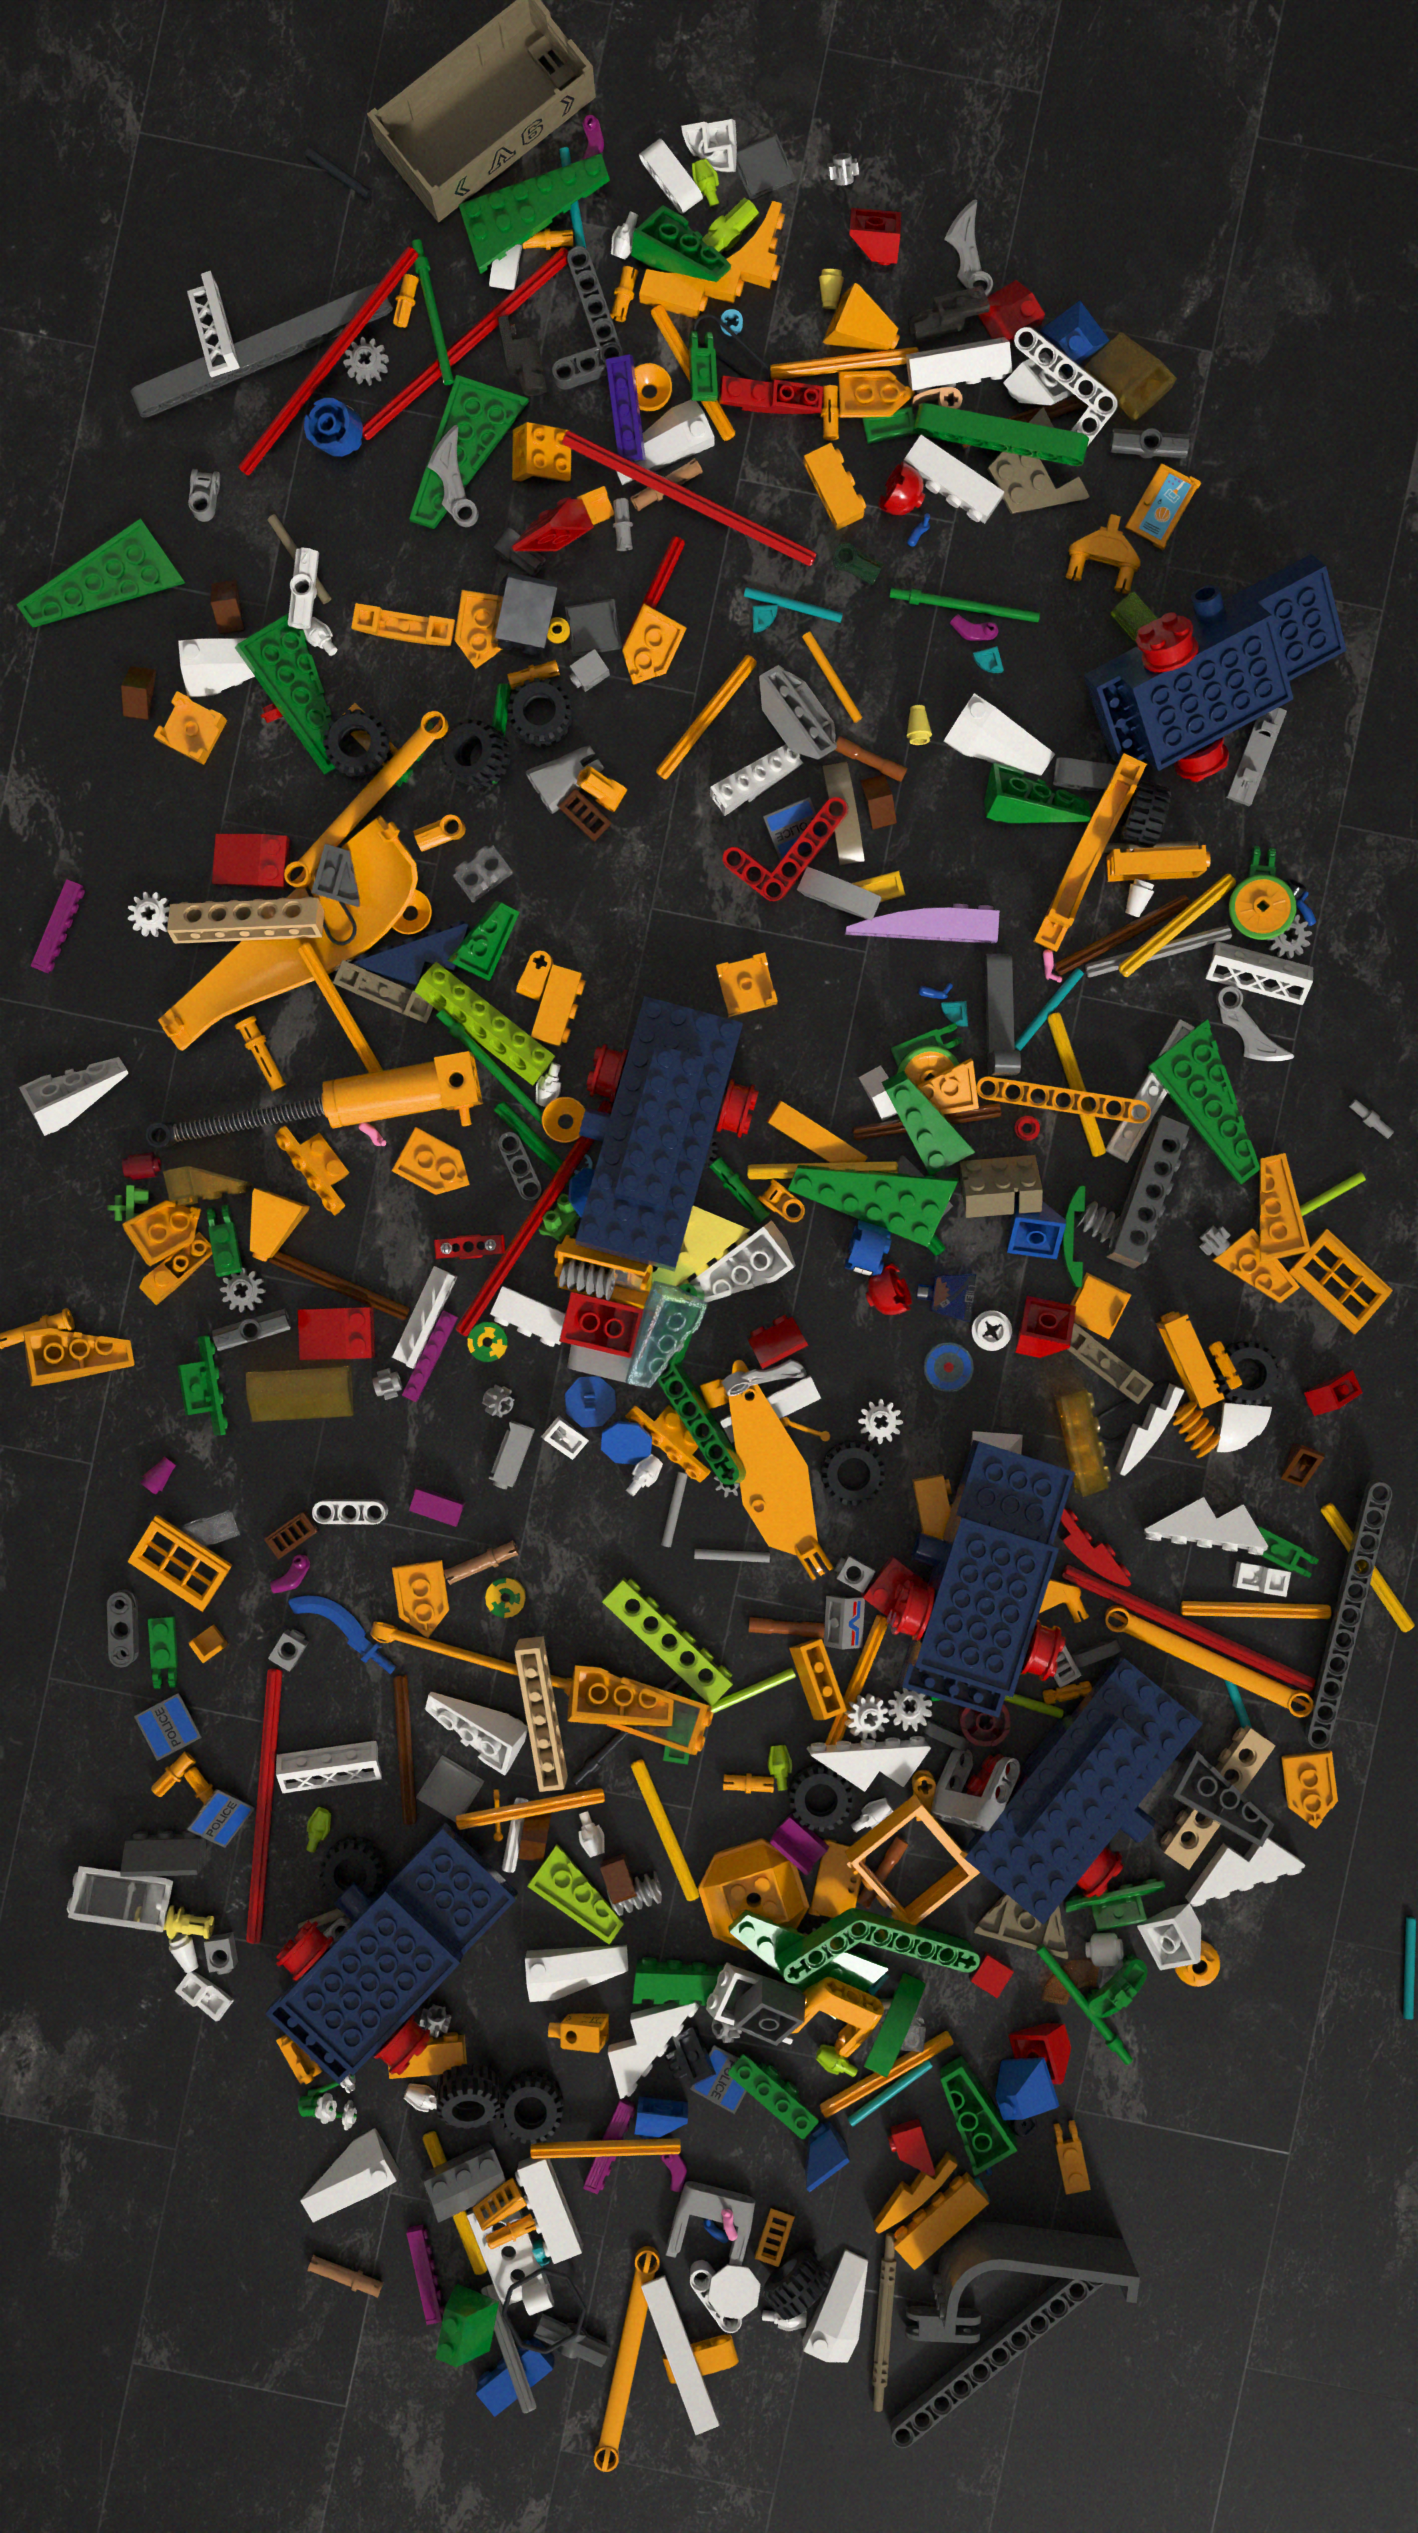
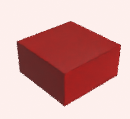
[969,1951,1014,1998]

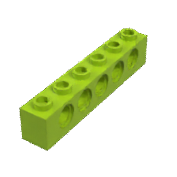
[414,962,555,1085]
[602,1577,733,1706]

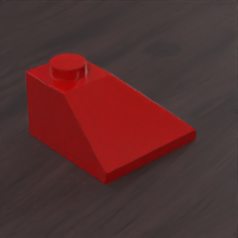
[849,208,901,265]
[973,280,1045,343]
[1015,1296,1076,1358]
[1008,2023,1071,2084]

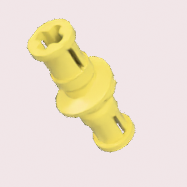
[134,1905,214,1939]

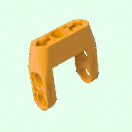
[791,1977,884,2057]

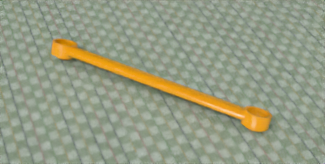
[284,711,448,889]
[1104,1605,1314,1717]
[370,1621,572,1696]
[594,2246,660,2472]

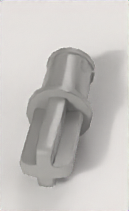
[613,498,633,551]

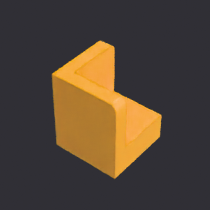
[577,486,614,525]
[189,1624,228,1663]

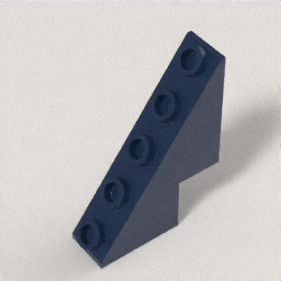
[353,920,471,987]

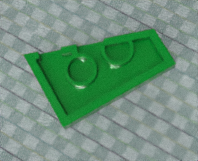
[447,901,520,981]

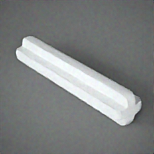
[502,1798,528,1872]

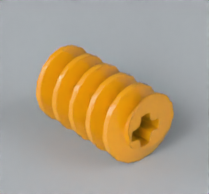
[1172,1401,1221,1458]

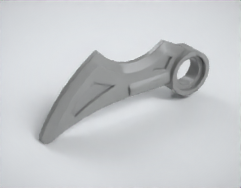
[945,200,993,301]
[428,425,478,527]
[1216,986,1294,1061]
[722,1359,807,1396]

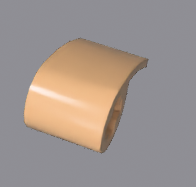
[912,387,962,410]

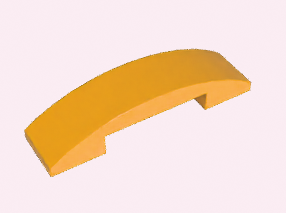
[351,603,455,646]

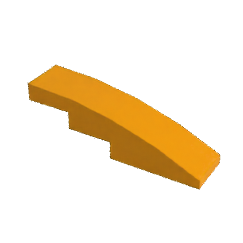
[766,1101,868,1163]
[874,2151,957,2234]

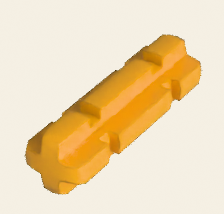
[1209,1341,1242,1389]
[1043,1681,1092,1705]

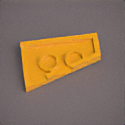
[918,1058,979,1114]
[1212,1228,1300,1303]

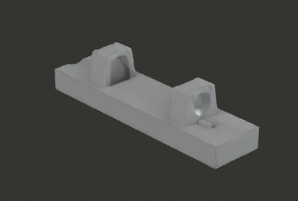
[1226,708,1287,806]

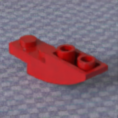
[719,376,823,414]
[1060,1508,1131,1587]

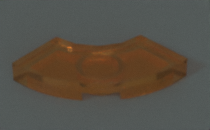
[1041,1958,1099,2005]

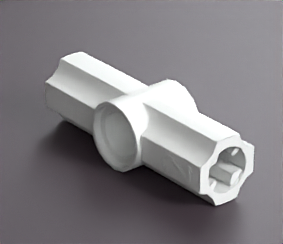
[288,548,319,629]

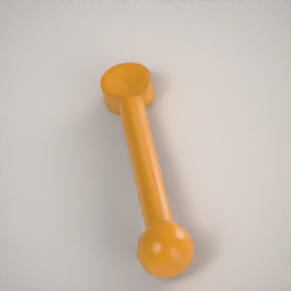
[780,1417,830,1441]
[493,1789,503,1842]

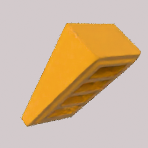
[472,2178,527,2231]
[754,2208,795,2267]

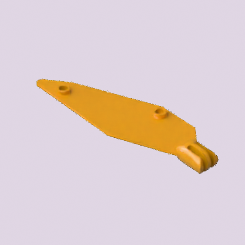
[729,1360,834,1581]

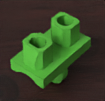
[107,1185,148,1221]
[539,1194,580,1242]

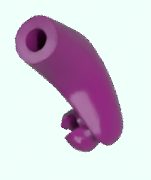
[582,115,604,160]
[950,614,998,641]
[270,1554,310,1594]
[660,2154,687,2192]

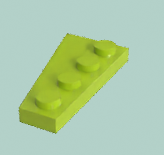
[527,1844,624,1944]

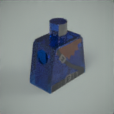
[916,1274,976,1322]

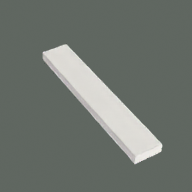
[1105,1019,1195,1163]
[641,2275,720,2435]

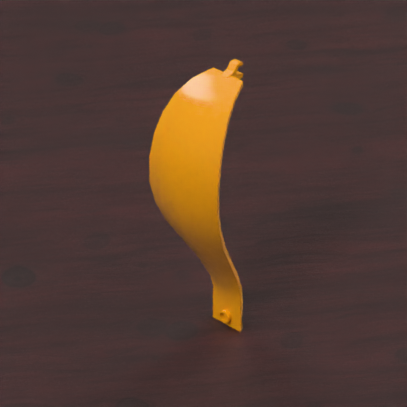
[158,815,418,1051]

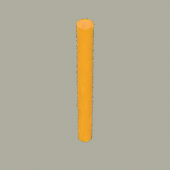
[802,632,863,723]

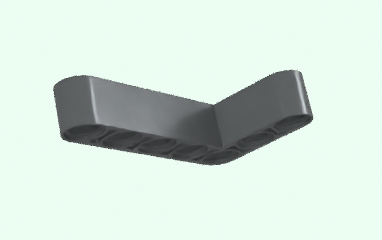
[552,246,623,390]
[985,953,1021,1077]

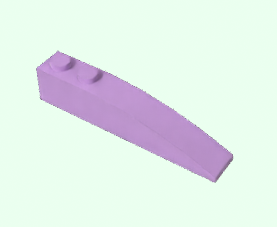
[845,904,1000,944]

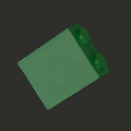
[435,2284,499,2367]

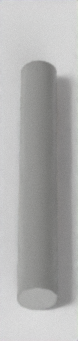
[661,1472,688,1547]
[694,1549,770,1563]

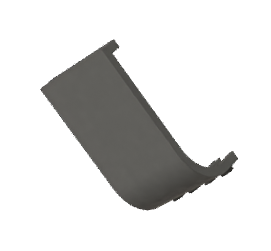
[932,2222,1140,2331]

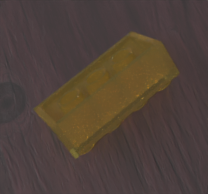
[246,1366,354,1422]
[1054,1388,1111,1497]

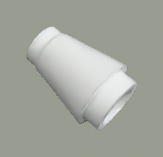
[1125,878,1154,917]
[169,1933,199,1973]

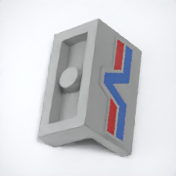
[824,1595,865,1649]

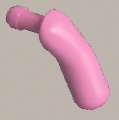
[1043,949,1063,982]
[358,1122,386,1146]
[721,2209,738,2241]

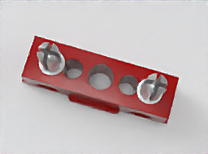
[434,1234,505,1259]

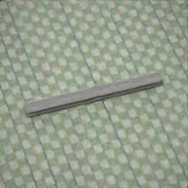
[1085,925,1232,977]

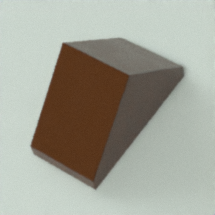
[211,580,245,634]
[121,666,156,720]
[860,774,897,830]
[1281,1442,1325,1488]
[519,1812,552,1863]
[600,1853,637,1904]

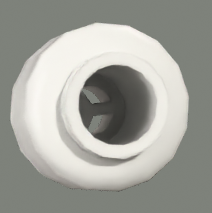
[1086,1933,1123,1966]

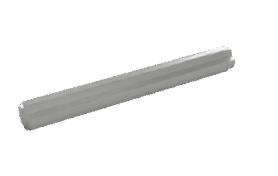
[481,2284,536,2413]

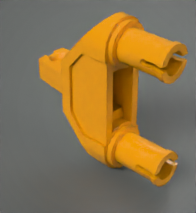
[1065,514,1141,594]
[1039,1578,1089,1623]

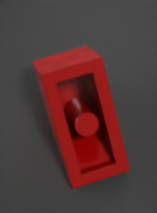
[1304,1370,1363,1416]
[888,2118,936,2176]

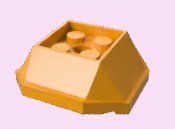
[698,1838,809,1951]

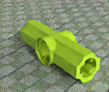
[702,197,759,254]

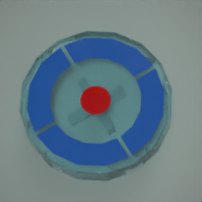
[923,1342,974,1392]

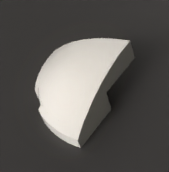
[681,119,737,172]
[1216,1402,1272,1452]

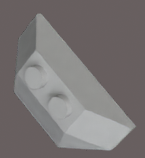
[759,665,837,759]

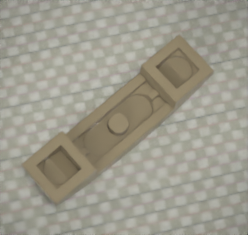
[822,762,864,866]
[333,960,433,1024]
[1067,1323,1154,1404]

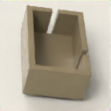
[960,1155,1043,1218]

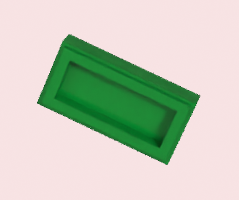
[862,406,916,444]

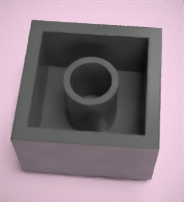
[734,1977,806,2046]

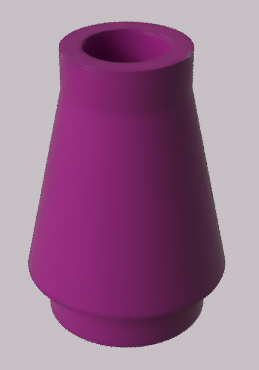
[140,1456,176,1495]

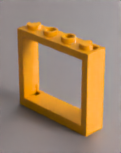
[844,1794,980,1925]

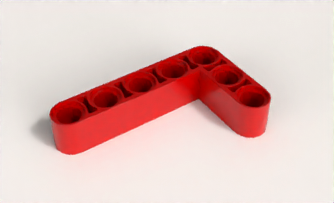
[722,797,849,901]

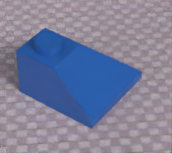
[1039,301,1110,372]
[1007,1196,1066,1259]
[995,2057,1060,2120]
[635,2096,688,2139]
[805,2121,850,2192]

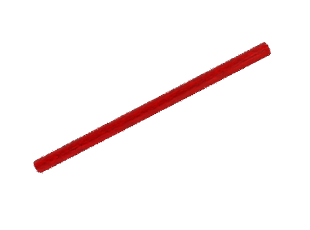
[238,246,418,475]
[362,247,569,440]
[562,431,816,566]
[456,1100,613,1336]
[1062,1565,1315,1692]
[246,1668,282,1944]

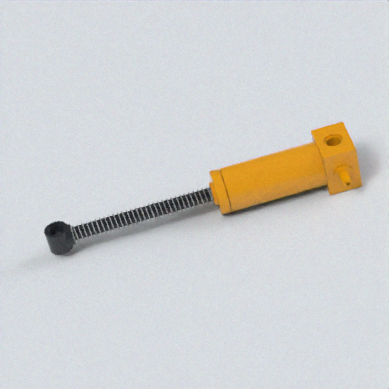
[146,1051,483,1149]

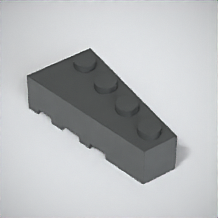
[1166,1749,1274,1847]

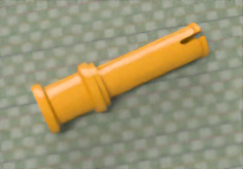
[235,1016,287,1092]
[0,1308,75,1349]

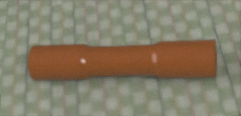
[835,736,908,782]
[748,1617,825,1639]
[857,1836,909,1908]

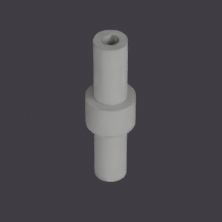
[1349,1099,1394,1139]

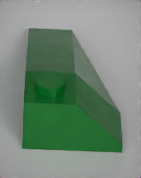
[631,205,731,282]
[984,762,1091,823]

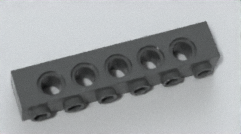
[1106,1115,1190,1269]

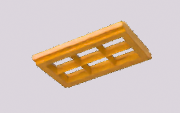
[1288,1229,1393,1334]
[128,1515,232,1612]

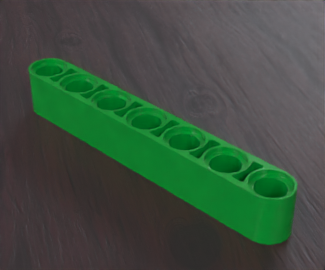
[913,403,1089,466]

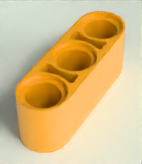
[662,2334,739,2383]

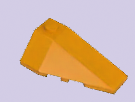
[24,1328,135,1386]
[567,1665,674,1726]

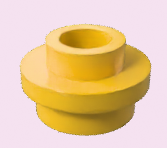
[547,617,570,643]

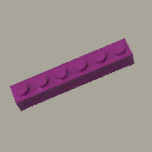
[31,879,85,974]
[402,1310,458,1402]
[583,2098,636,2195]
[406,2224,445,2325]

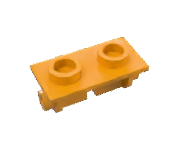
[276,2034,323,2084]

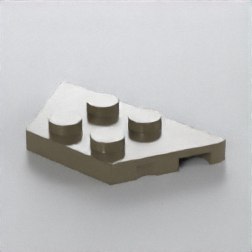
[973,1893,1068,1959]

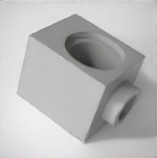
[569,649,610,692]
[834,1554,875,1593]
[268,1629,309,1672]
[204,1932,238,1974]

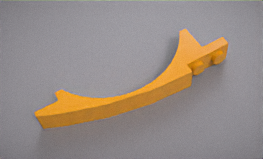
[1033,753,1147,952]

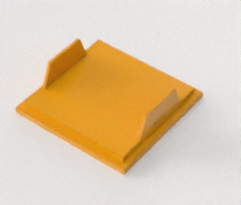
[1070,1272,1131,1339]

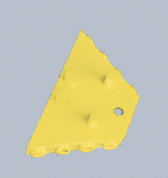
[624,1206,750,1291]

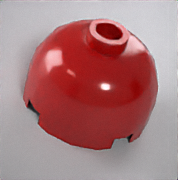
[878,461,925,515]
[866,1263,912,1315]

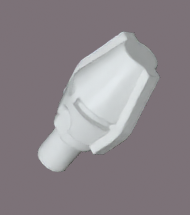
[611,211,639,260]
[303,617,337,656]
[536,1062,562,1107]
[626,1454,663,1496]
[851,1798,893,1833]
[578,1811,605,1857]
[403,2083,436,2112]
[762,2310,807,2331]

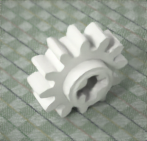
[128,892,170,937]
[858,1399,903,1444]
[888,1688,932,1731]
[844,1693,889,1740]

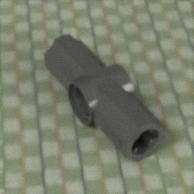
[1110,428,1190,459]
[212,1308,292,1351]
[533,2313,611,2368]

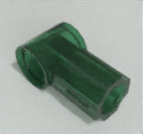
[832,543,883,585]

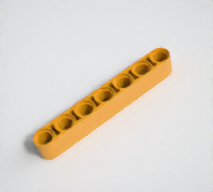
[976,1077,1151,1123]

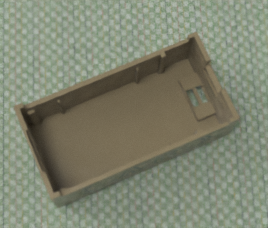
[367,0,596,223]

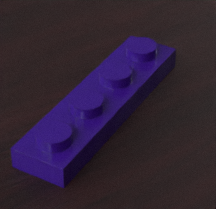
[606,354,646,462]

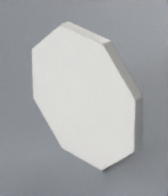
[708,2264,761,2319]

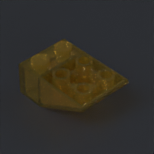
[1084,332,1177,422]
[163,1166,253,1206]

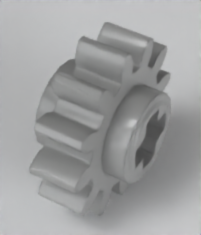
[343,337,389,386]
[1266,915,1312,959]
[220,1268,266,1313]

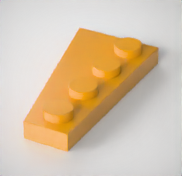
[1259,1153,1311,1263]

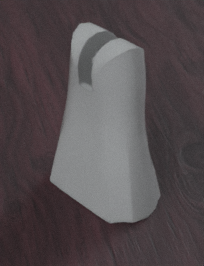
[525,745,604,814]

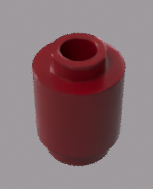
[122,1152,161,1180]

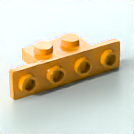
[275,1125,349,1215]
[625,1405,711,1482]

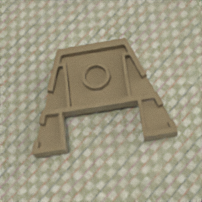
[987,408,1090,514]

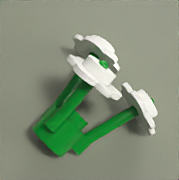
[298,2073,357,2130]

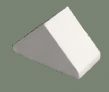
[859,1065,897,1122]
[541,1415,589,1460]

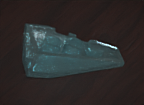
[625,1281,708,1388]

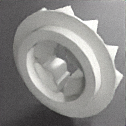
[971,1310,1012,1351]

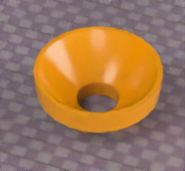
[634,363,672,411]
[392,889,432,935]
[542,1097,585,1143]
[1174,1940,1220,1987]

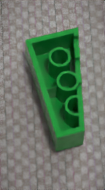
[881,1070,975,1176]
[633,1957,736,2007]
[940,2056,1017,2176]

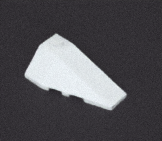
[616,400,714,485]
[178,638,255,698]
[944,693,1055,776]
[19,1057,129,1136]
[688,1220,796,1303]
[425,1692,528,1775]
[525,1945,628,2002]
[300,2128,400,2222]
[802,2249,868,2362]

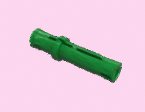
[709,1157,770,1224]

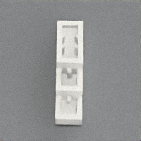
[1115,1383,1184,1476]

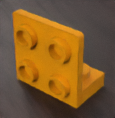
[512,422,571,482]

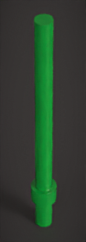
[412,239,454,385]
[890,587,1040,623]
[436,1009,543,1125]
[1036,1944,1133,2065]

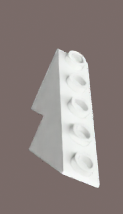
[710,744,803,816]
[1144,1497,1268,1555]
[807,1736,931,1791]
[1185,1837,1305,1907]
[608,2000,699,2099]

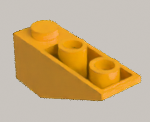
[139,1232,212,1305]

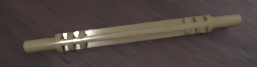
[872,2233,897,2412]

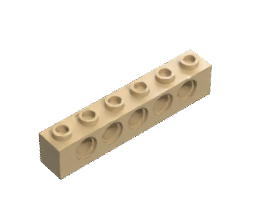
[167,897,324,944]
[514,1636,568,1792]
[1160,1725,1275,1870]

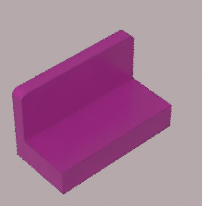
[409,1486,465,1527]
[770,1813,830,1875]

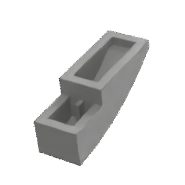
[797,867,882,921]

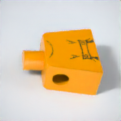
[548,2013,609,2053]

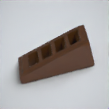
[558,788,612,842]
[264,1510,320,1560]

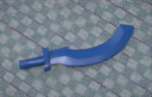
[288,1595,397,1674]

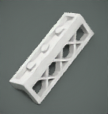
[187,271,240,377]
[1206,942,1313,1005]
[392,1266,458,1369]
[720,1375,821,1443]
[276,1741,382,1793]

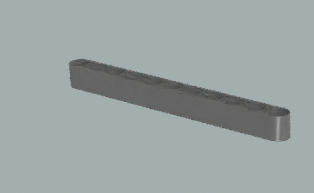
[130,283,393,417]
[1305,1479,1392,1749]
[890,2278,1104,2448]

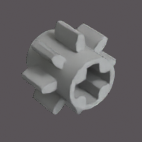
[827,153,859,185]
[1199,1225,1231,1256]
[372,1368,402,1400]
[482,1385,514,1418]
[714,1468,740,1497]
[419,2004,451,2038]
[712,2010,742,2043]

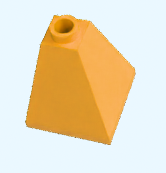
[822,283,900,351]
[250,1188,310,1262]

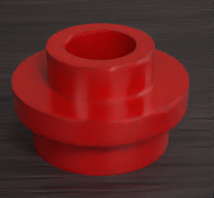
[260,703,282,723]
[1014,1116,1040,1141]

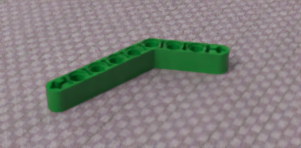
[651,1284,746,1485]
[777,1908,980,1983]

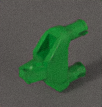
[1087,1954,1147,2018]

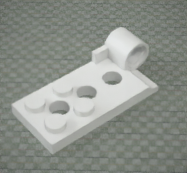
[467,2195,554,2315]

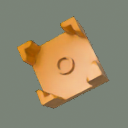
[154,691,227,765]
[716,952,778,1017]

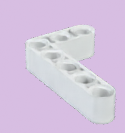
[1014,327,1118,447]

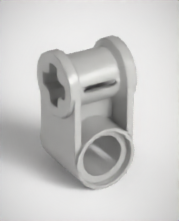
[188,469,220,522]

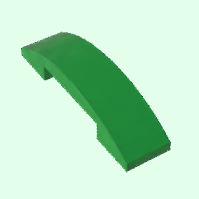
[1060,1186,1085,1287]
[864,1972,926,2078]

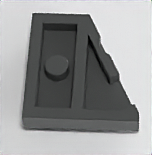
[311,844,361,907]

